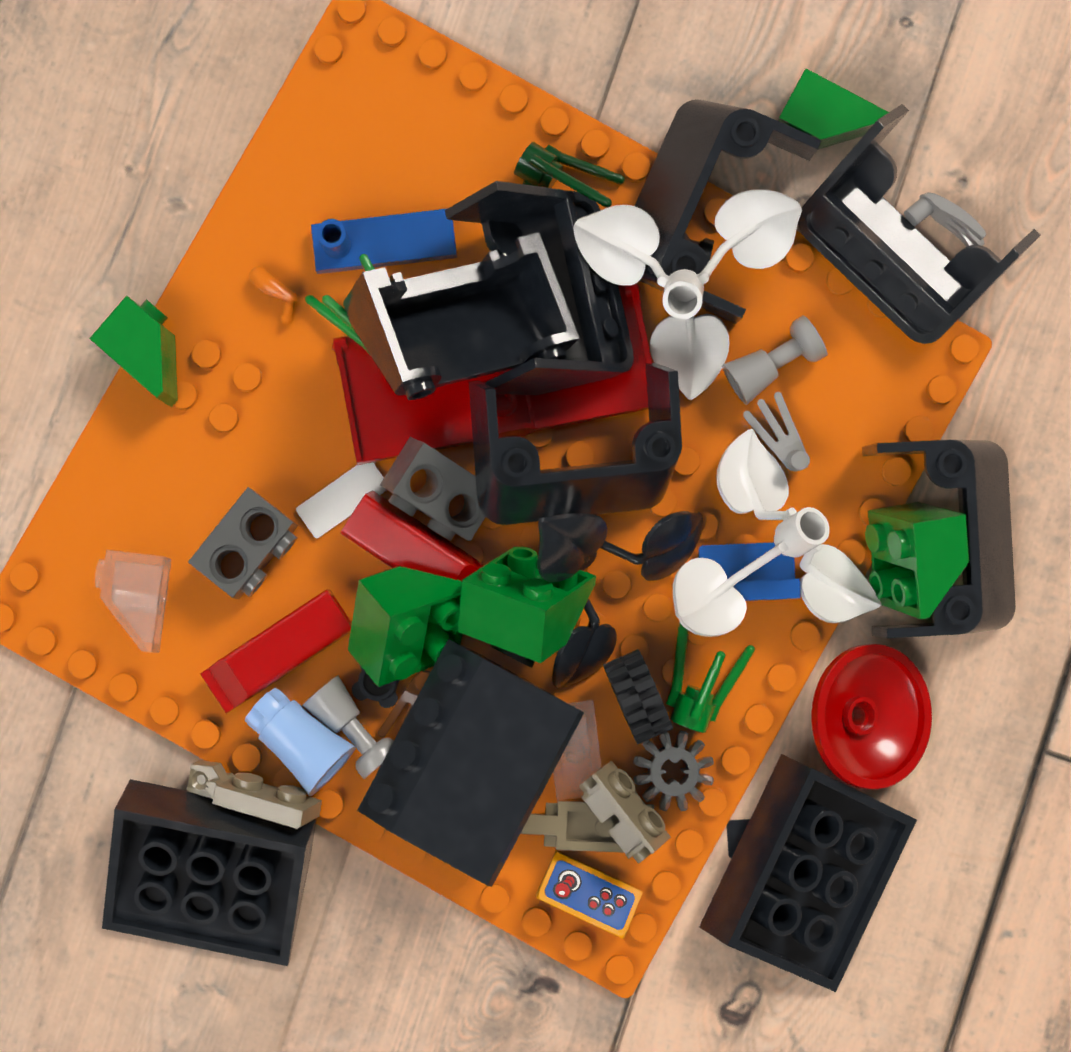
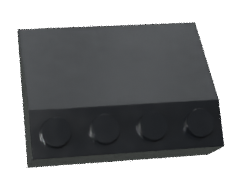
[357,639,584,887]
[699,754,917,992]
[102,779,317,966]

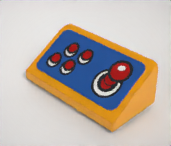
[536,851,643,939]

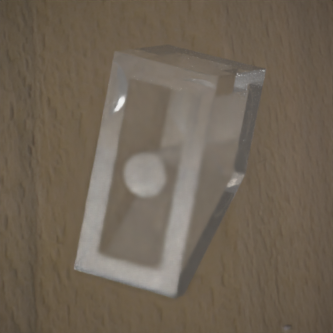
[95,550,171,653]
[553,699,601,800]

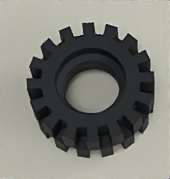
[603,649,673,744]

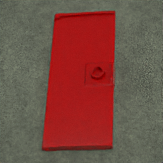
[332,283,652,465]

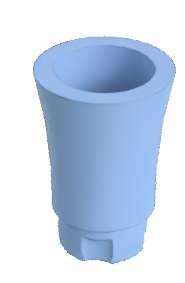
[245,687,356,796]

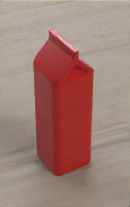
[340,490,483,581]
[200,589,352,714]

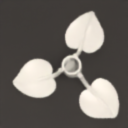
[573,190,802,400]
[673,429,882,637]

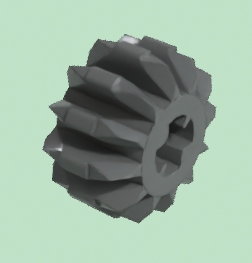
[633,730,714,811]

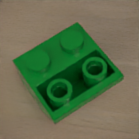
[865,502,969,619]
[458,546,596,663]
[348,566,463,687]

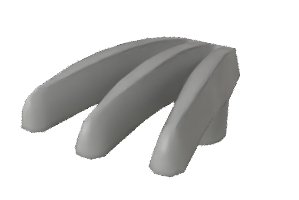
[904,192,986,247]
[743,392,810,472]

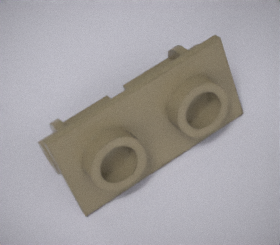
[579,761,671,863]

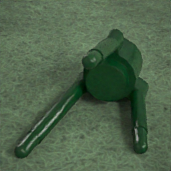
[514,142,625,208]

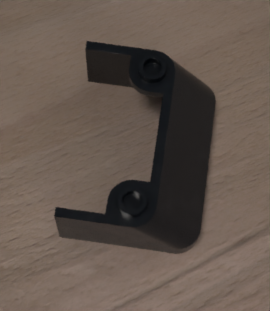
[635,99,822,324]
[798,104,1041,344]
[445,181,634,395]
[469,363,682,525]
[862,440,1016,638]

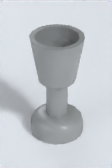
[722,315,828,405]
[302,675,394,779]

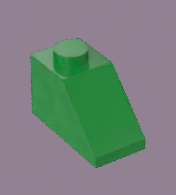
[778,68,889,149]
[89,295,178,407]

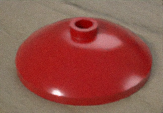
[811,644,932,789]

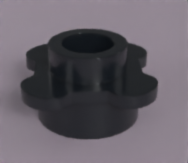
[352,666,401,708]

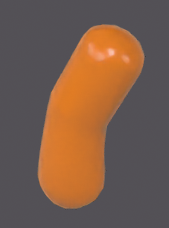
[249,266,299,324]

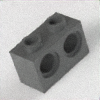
[380,437,485,541]
[188,487,298,599]

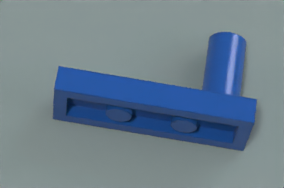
[311,208,457,274]

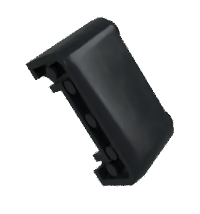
[343,233,579,400]

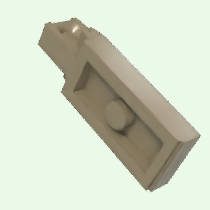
[187,760,322,829]
[520,801,654,853]

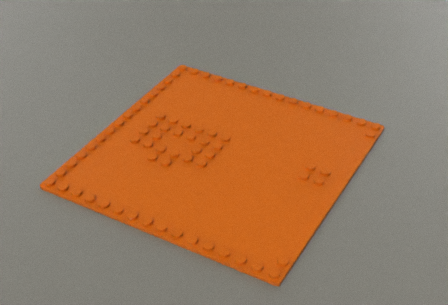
[0,0,992,998]

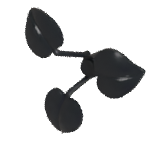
[537,511,703,689]

